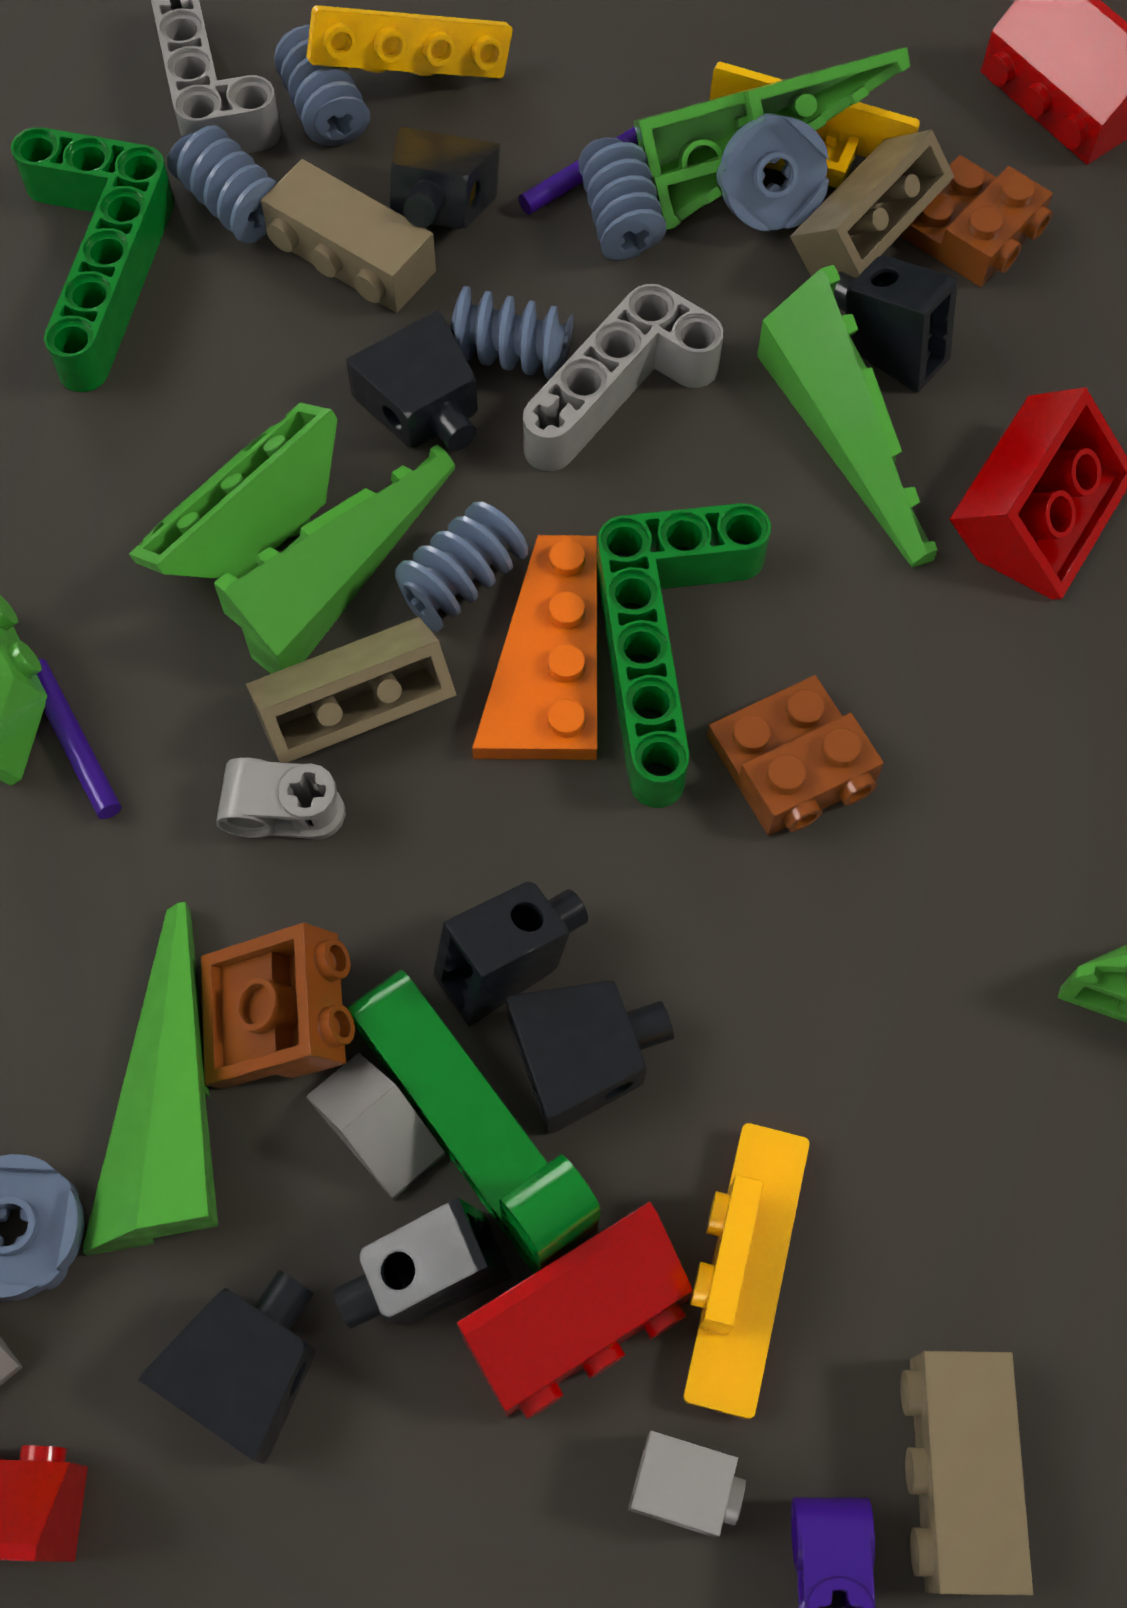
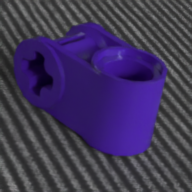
[791,1497,876,1608]

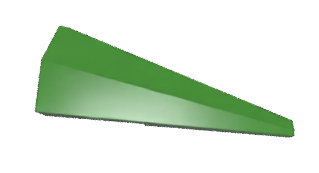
[633,47,910,230]
[757,265,938,568]
[214,445,455,674]
[83,902,218,1256]

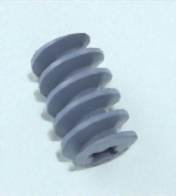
[274,25,370,147]
[167,125,278,244]
[578,137,666,261]
[450,286,574,380]
[395,502,528,632]

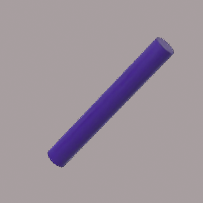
[518,126,639,215]
[37,658,122,819]

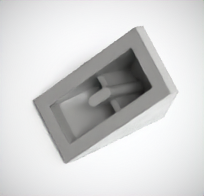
[306,1053,446,1200]

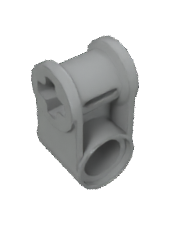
[216,758,346,840]

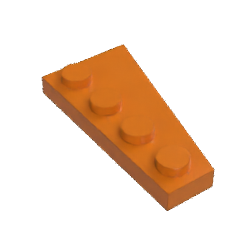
[472,535,597,760]

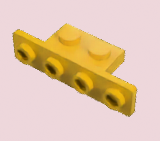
[306,5,513,78]
[709,62,920,188]
[683,1123,810,1420]

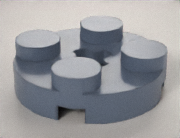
[716,113,829,231]
[0,1154,85,1302]

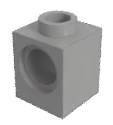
[628,1431,746,1537]

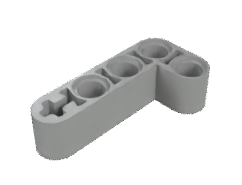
[151,0,282,153]
[523,284,723,472]

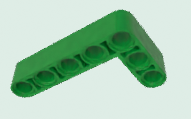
[10,127,175,392]
[597,503,771,808]
[346,970,601,1274]

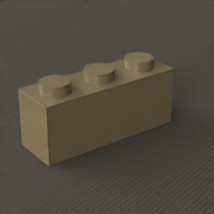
[790,129,954,277]
[261,159,436,313]
[246,617,457,763]
[900,1351,1033,1595]

